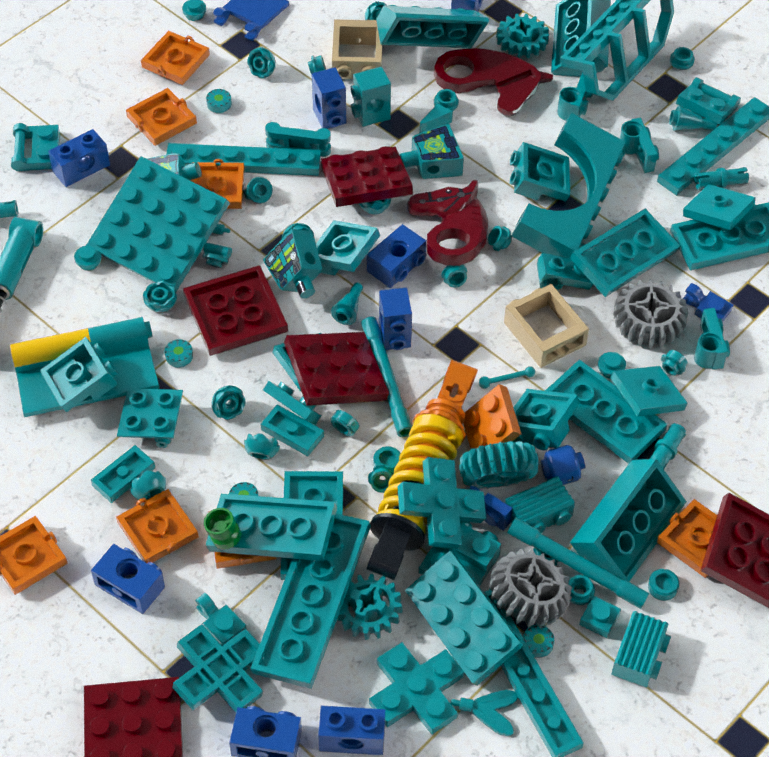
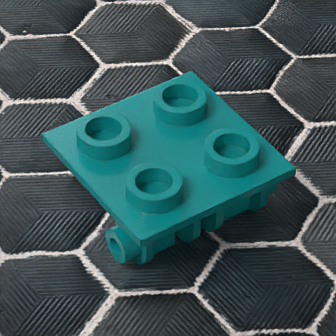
[117,388,183,448]

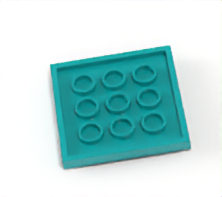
[86,156,230,292]

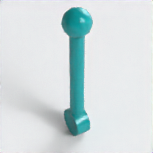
[479,366,536,389]

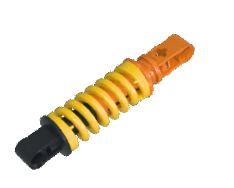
[366,360,478,580]

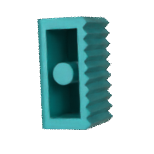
[505,476,575,534]
[611,611,671,688]

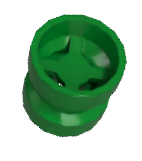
[203,508,241,550]

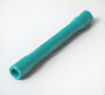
[361,316,412,437]
[507,518,649,609]

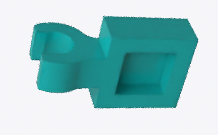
[195,593,246,646]

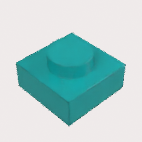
[579,595,621,638]

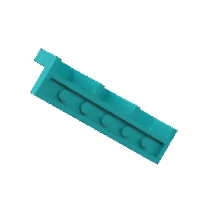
[560,0,674,101]

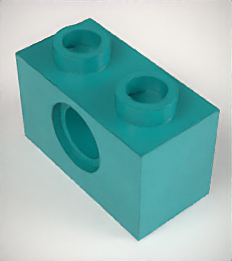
[350,66,391,127]

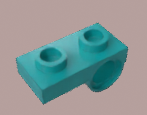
[557,72,593,120]
[620,117,659,173]
[537,253,593,290]
[694,308,730,370]

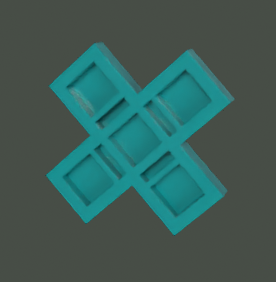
[398,457,486,549]
[173,624,263,712]
[369,642,464,735]

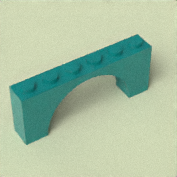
[511,113,626,258]

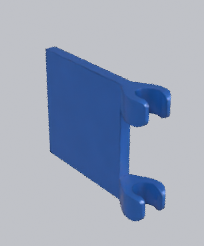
[213,0,289,41]

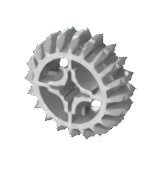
[613,279,688,349]
[489,549,572,628]

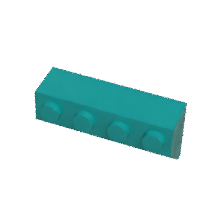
[551,0,611,77]
[376,5,489,49]
[570,459,687,582]

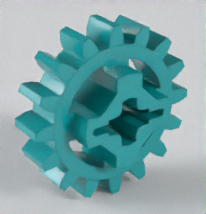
[496,14,549,59]
[337,573,403,640]

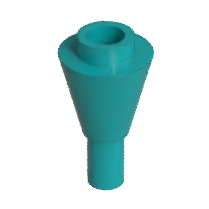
[669,106,717,131]
[331,283,363,325]

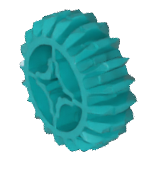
[459,441,539,489]

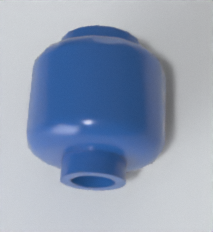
[540,445,586,485]

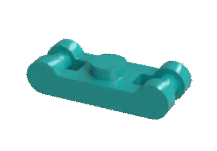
[265,122,331,157]

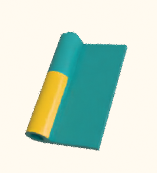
[10,317,159,418]

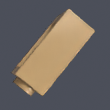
[332,19,383,79]
[504,284,589,368]

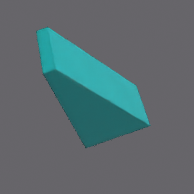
[419,104,453,133]

